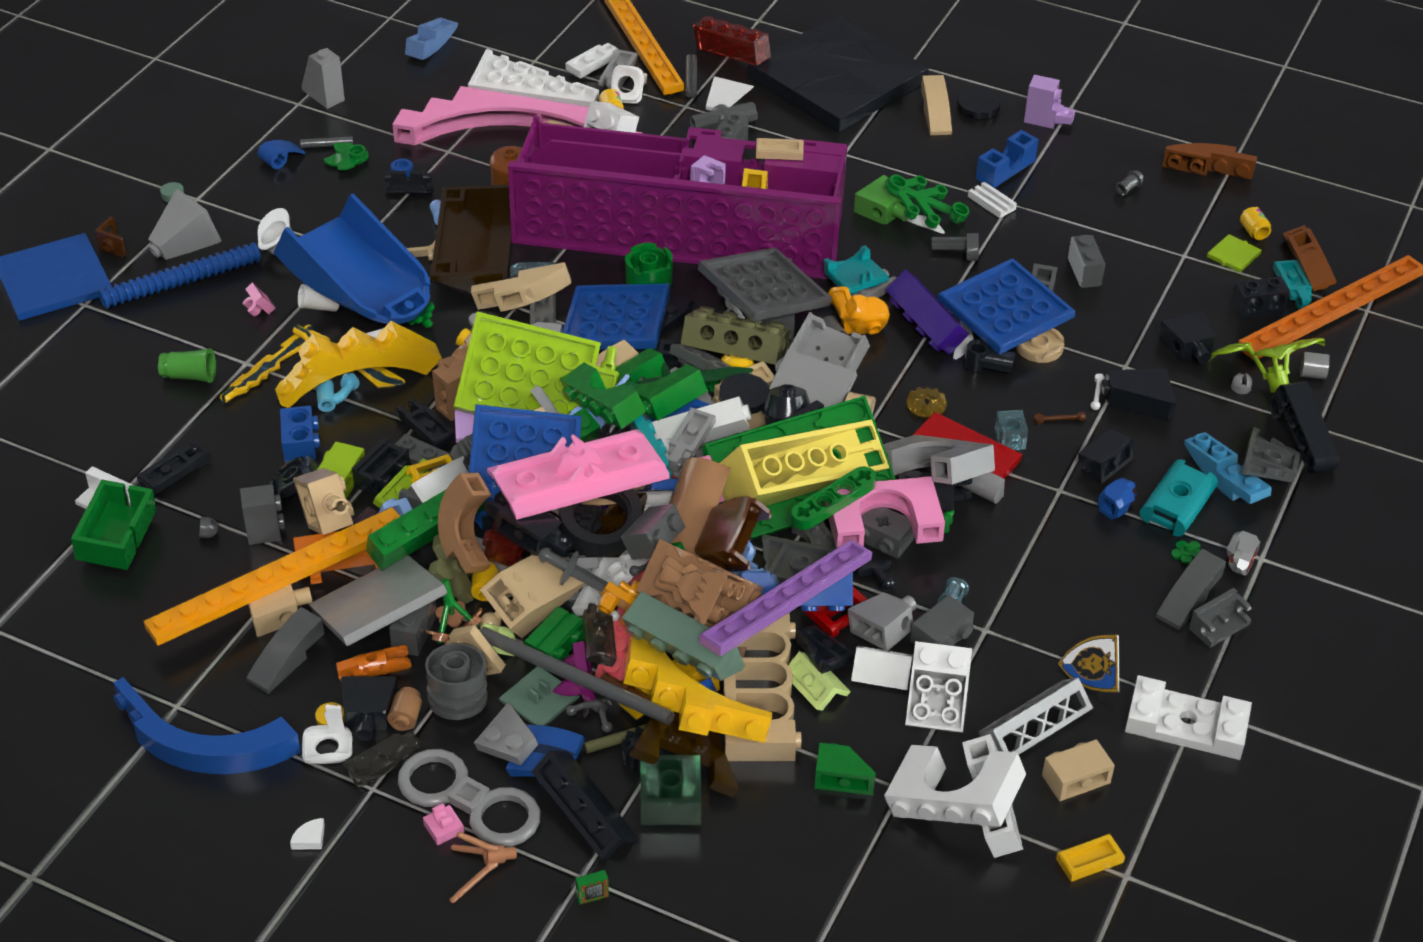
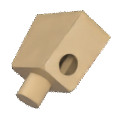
[248,584,312,637]

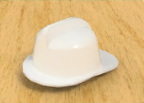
[258,208,292,255]

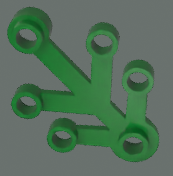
[885,174,970,229]

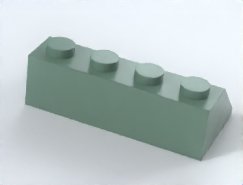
[622,591,745,681]

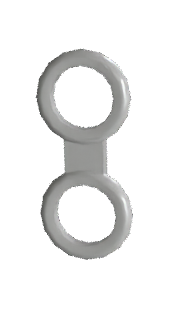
[398,749,541,847]

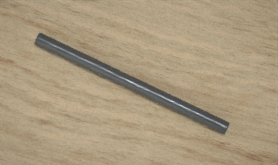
[480,627,675,725]

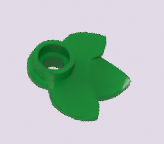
[323,143,369,170]

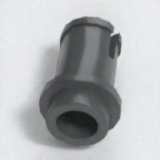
[1115,170,1144,196]

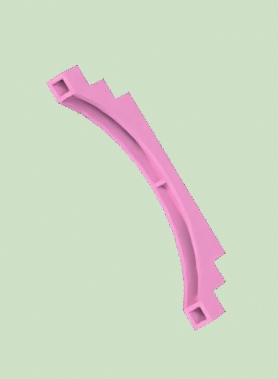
[393,86,642,145]

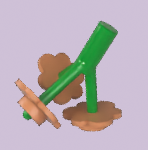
[425,578,483,644]

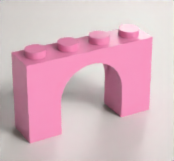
[825,476,945,549]

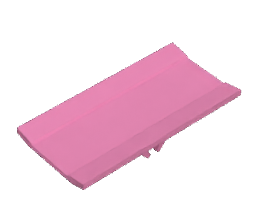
[487,429,670,520]

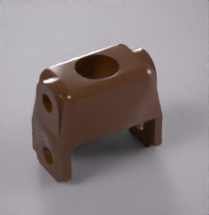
[695,496,772,572]

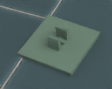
[499,666,580,726]

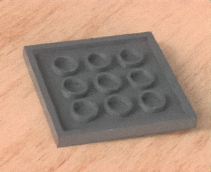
[698,247,832,321]

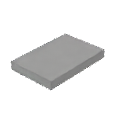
[769,349,857,408]

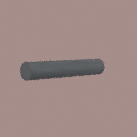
[300,136,353,148]

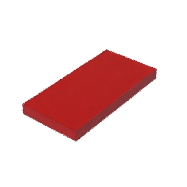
[913,412,1022,479]

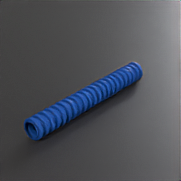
[99,242,261,309]

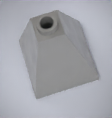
[148,189,221,260]

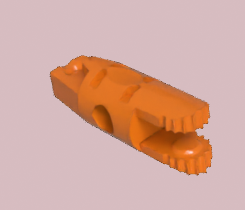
[336,645,412,681]

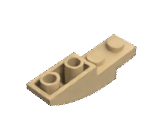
[471,262,571,312]

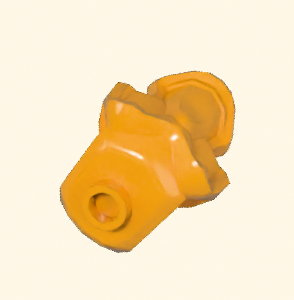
[828,286,890,335]

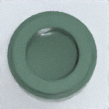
[160,182,184,202]

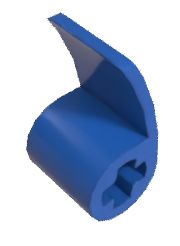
[257,140,305,169]

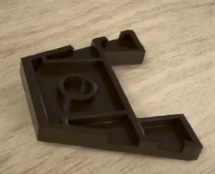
[630,712,738,797]

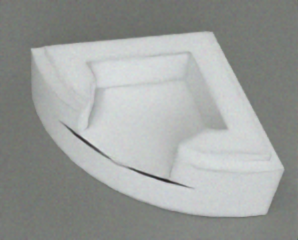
[290,818,325,850]

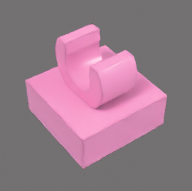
[243,283,276,316]
[423,803,464,846]

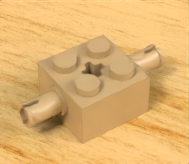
[293,468,354,535]

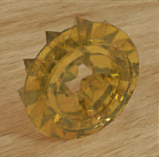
[907,386,947,417]

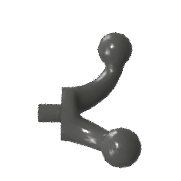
[566,699,612,733]

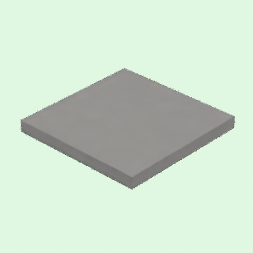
[309,556,447,646]

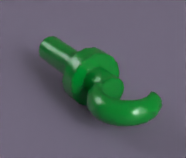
[943,510,955,533]

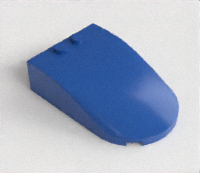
[273,194,431,324]

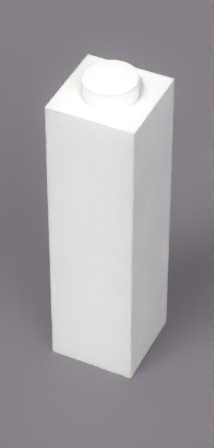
[652,397,752,444]

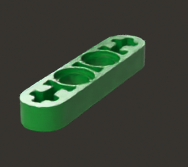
[791,466,876,530]

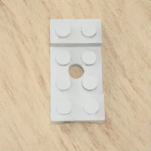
[1125,675,1252,760]

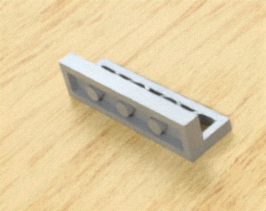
[978,678,1093,755]

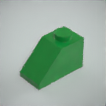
[814,743,876,796]

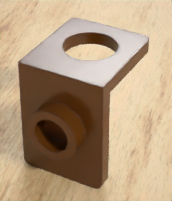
[95,216,126,257]

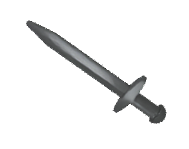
[538,547,608,592]

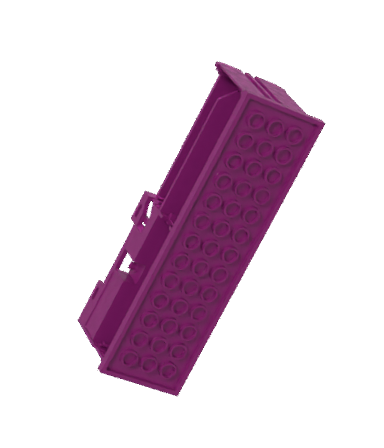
[508,115,848,280]

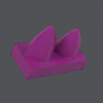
[552,641,596,702]

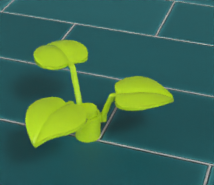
[1208,338,1325,393]

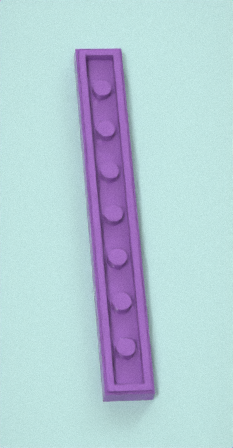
[699,540,872,657]

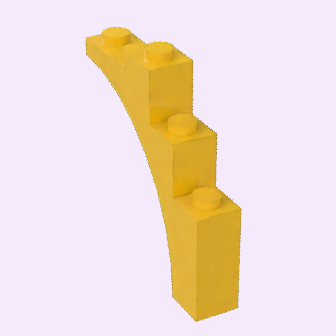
[275,321,442,408]
[623,636,772,743]

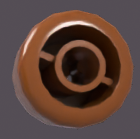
[489,146,522,185]

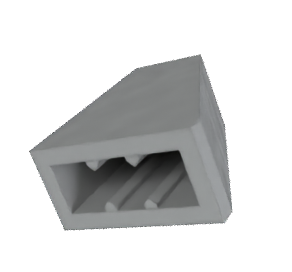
[302,48,345,109]

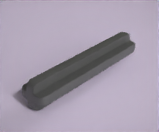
[685,54,697,98]

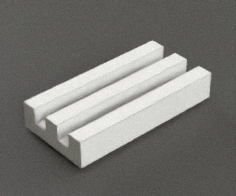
[968,182,1017,218]

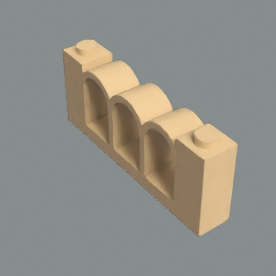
[723,612,801,761]

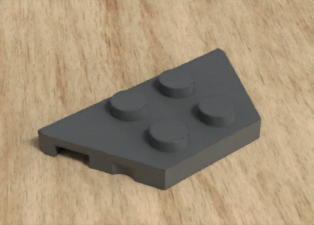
[1241,427,1300,482]
[762,534,835,584]

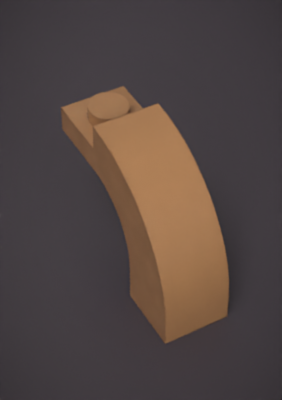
[438,473,491,573]

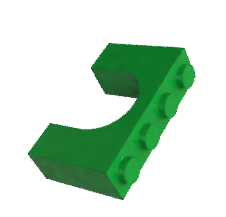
[615,348,708,421]

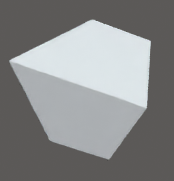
[706,76,754,111]

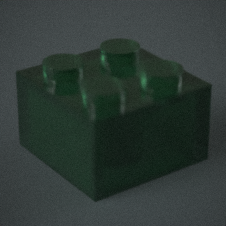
[641,755,701,825]

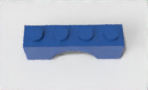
[739,571,853,611]

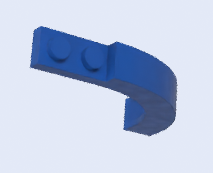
[113,677,301,774]

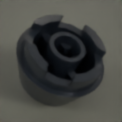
[762,384,810,425]

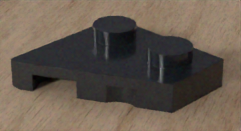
[795,624,856,674]

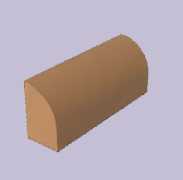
[669,457,731,557]

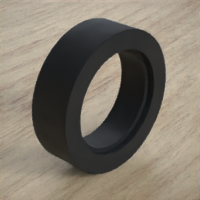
[559,489,642,557]

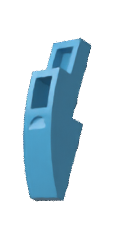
[1184,432,1271,504]

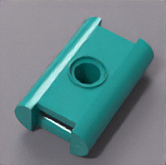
[1140,459,1218,536]

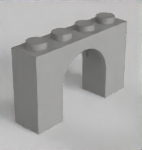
[883,435,995,485]

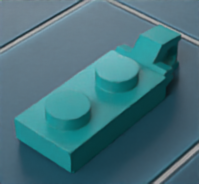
[1273,260,1312,310]

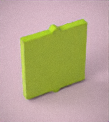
[1207,234,1262,273]

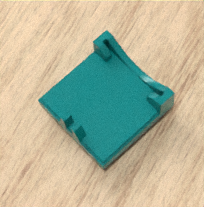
[824,245,889,294]

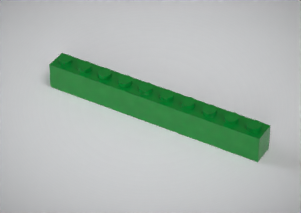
[366,407,601,571]

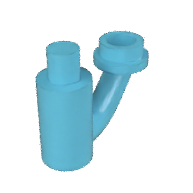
[316,373,360,412]

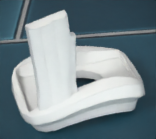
[611,65,647,104]
[302,704,352,764]

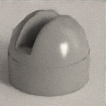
[1231,373,1252,394]

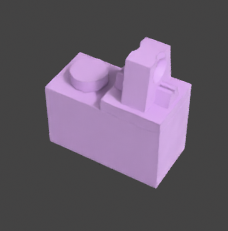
[1024,75,1075,129]

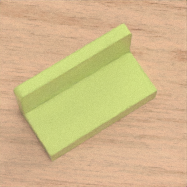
[788,651,850,711]

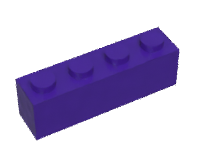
[886,269,970,355]

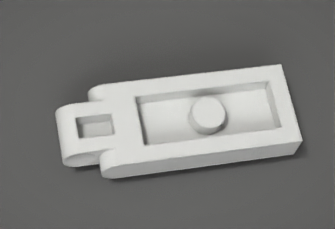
[566,43,618,79]

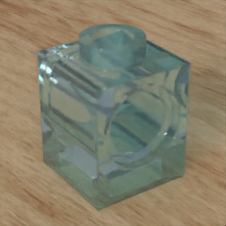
[995,410,1028,450]

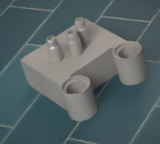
[775,312,870,372]

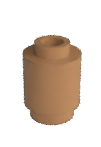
[387,687,422,731]

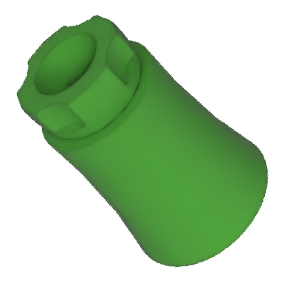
[158,348,216,383]

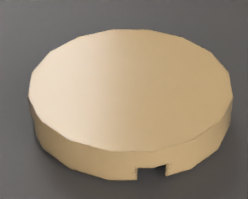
[1016,328,1064,363]

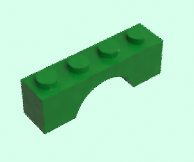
[560,362,647,429]

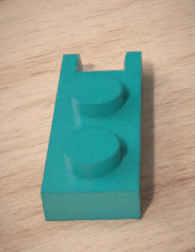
[632,415,672,479]

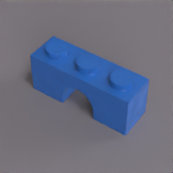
[976,130,1039,188]

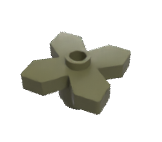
[427,534,474,604]

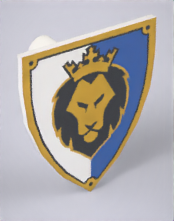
[1058,635,1119,692]

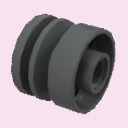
[425,643,488,720]

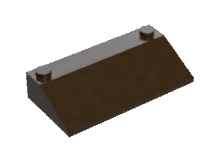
[430,185,511,293]

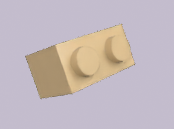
[1042,739,1115,802]

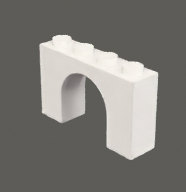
[884,745,1026,827]

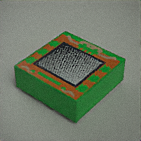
[575,870,609,905]

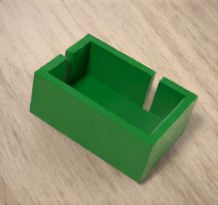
[71,479,156,570]

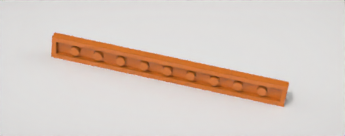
[1238,255,1423,360]

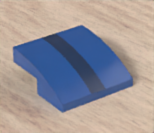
[506,725,585,784]

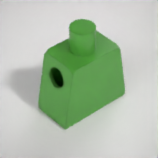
[854,175,909,224]

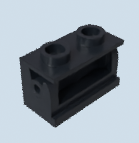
[352,438,411,497]

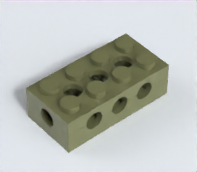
[681,306,791,365]

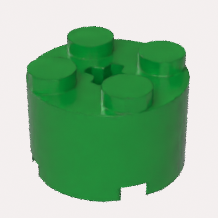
[625,243,673,289]

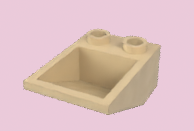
[479,552,586,638]

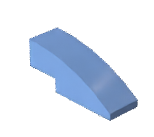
[405,18,458,60]

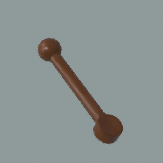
[1034,412,1086,424]

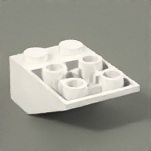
[584,101,639,133]
[905,641,972,733]

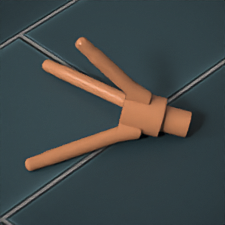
[450,832,517,903]

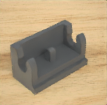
[1189,588,1252,648]

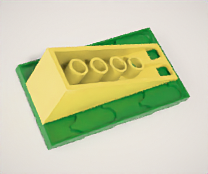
[701,395,896,540]

